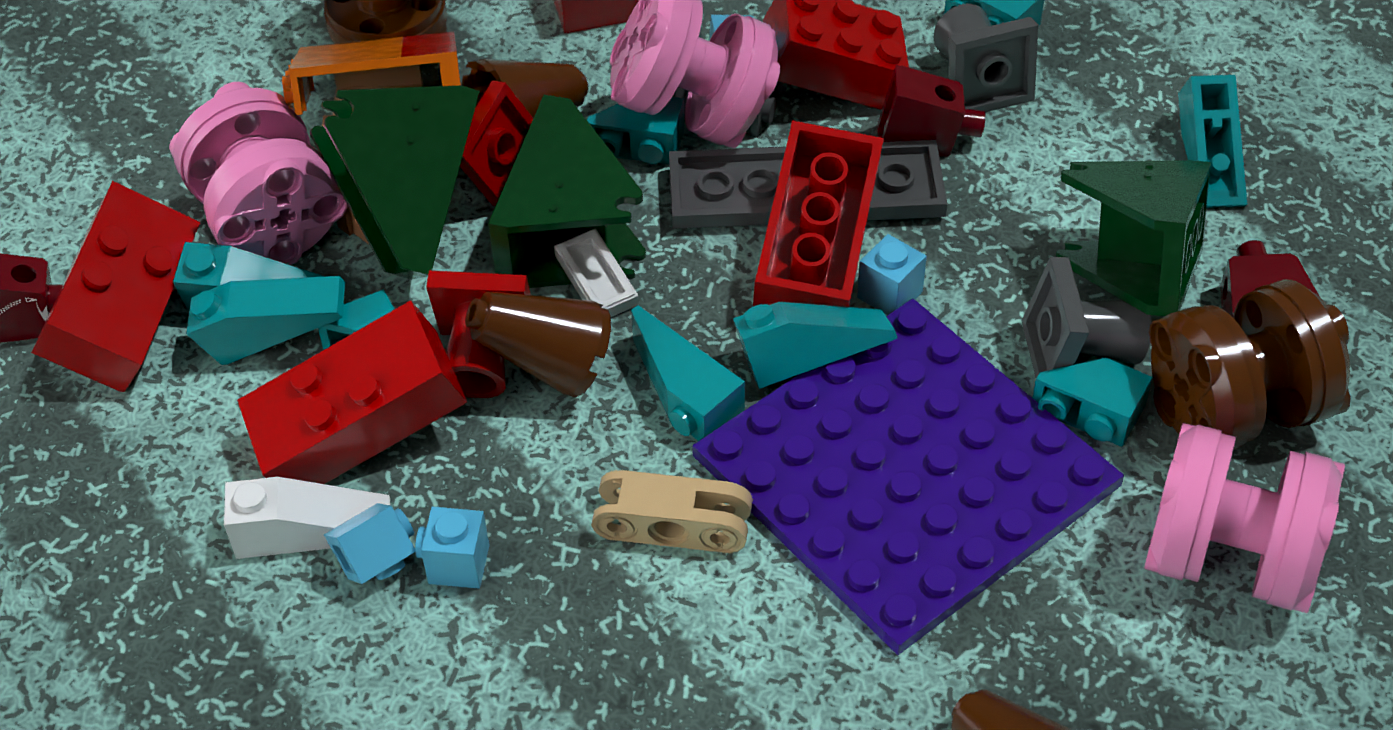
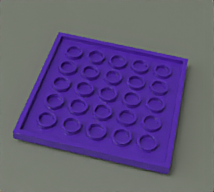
[692,299,1124,655]

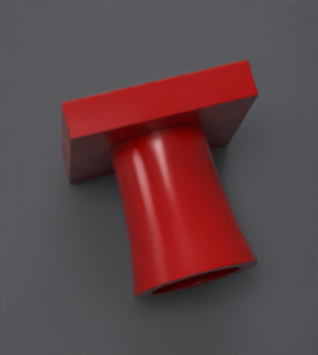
[460,81,533,207]
[426,270,531,398]

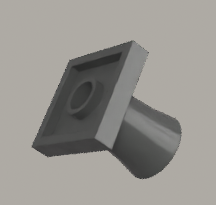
[933,4,1038,112]
[1022,257,1151,378]

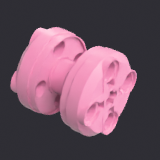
[610,0,780,149]
[169,82,348,265]
[1144,423,1345,614]

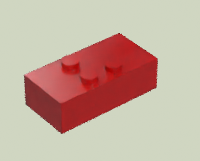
[753,120,884,307]
[31,181,200,392]
[237,300,467,484]

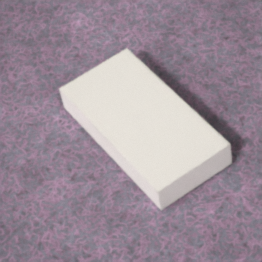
[554,228,639,317]

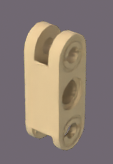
[591,470,753,553]

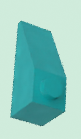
[1178,74,1248,208]
[173,242,325,310]
[186,276,345,365]
[733,302,898,389]
[631,305,745,441]

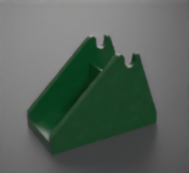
[310,85,480,279]
[488,95,646,288]
[1056,160,1211,317]

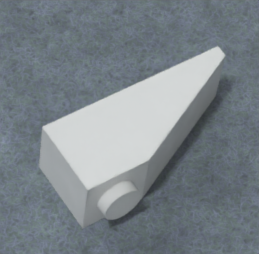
[224,477,391,559]

